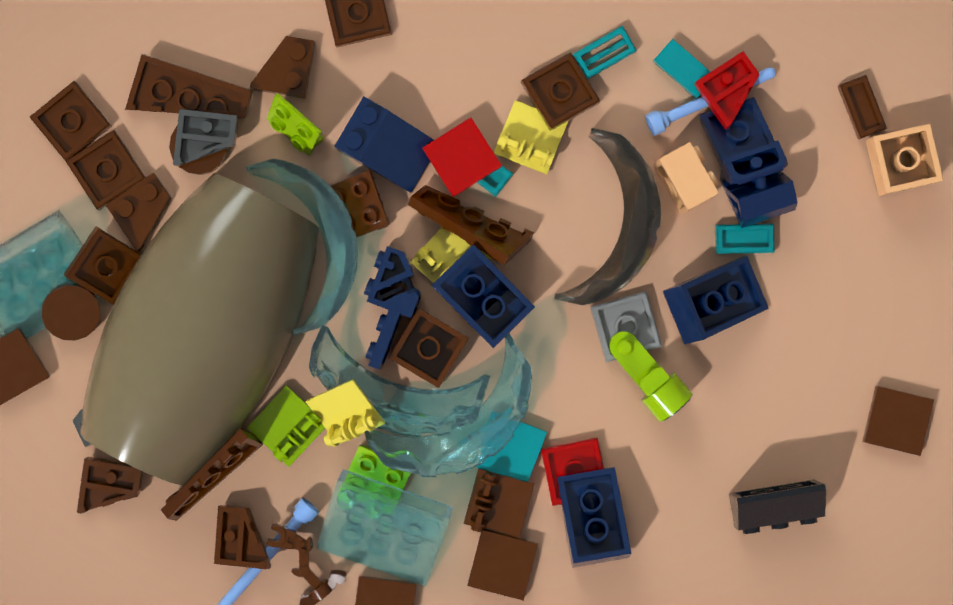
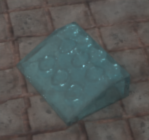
[0,210,97,338]
[317,469,453,586]

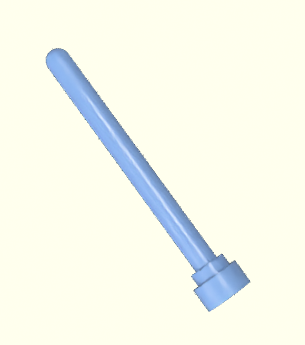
[645,67,776,136]
[218,498,319,605]

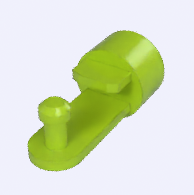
[609,331,693,422]

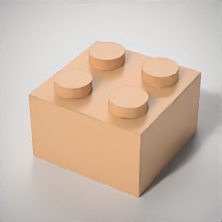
[866,124,944,196]
[654,142,719,215]

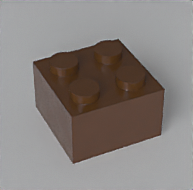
[389,308,469,388]

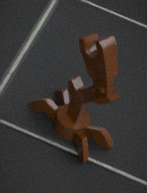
[267,523,346,605]

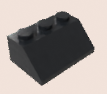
[729,480,826,534]

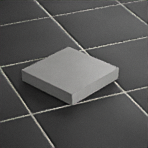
[590,291,662,362]

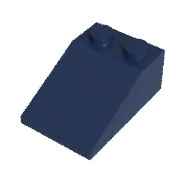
[334,96,434,193]
[431,244,535,348]
[663,255,769,345]
[557,467,632,568]

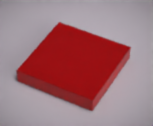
[422,117,502,197]
[541,437,604,506]

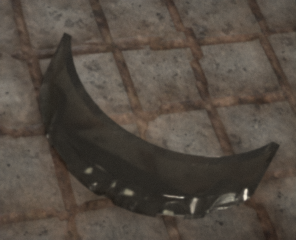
[553,128,661,306]

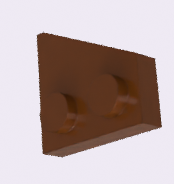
[250,36,315,99]
[77,457,143,514]
[214,505,271,569]

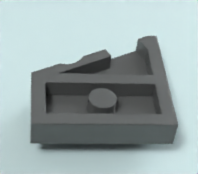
[173,109,239,166]

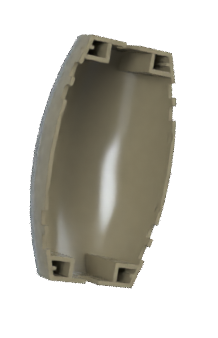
[80,173,319,486]

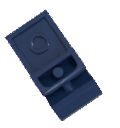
[700,97,798,228]
[364,246,422,370]

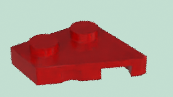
[694,51,760,130]

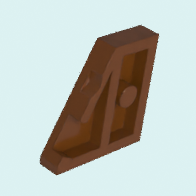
[106,173,171,252]

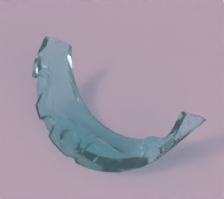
[246,159,358,335]
[309,325,490,437]
[364,333,532,477]

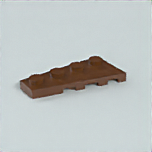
[125,54,253,118]
[408,185,534,265]
[161,429,263,521]

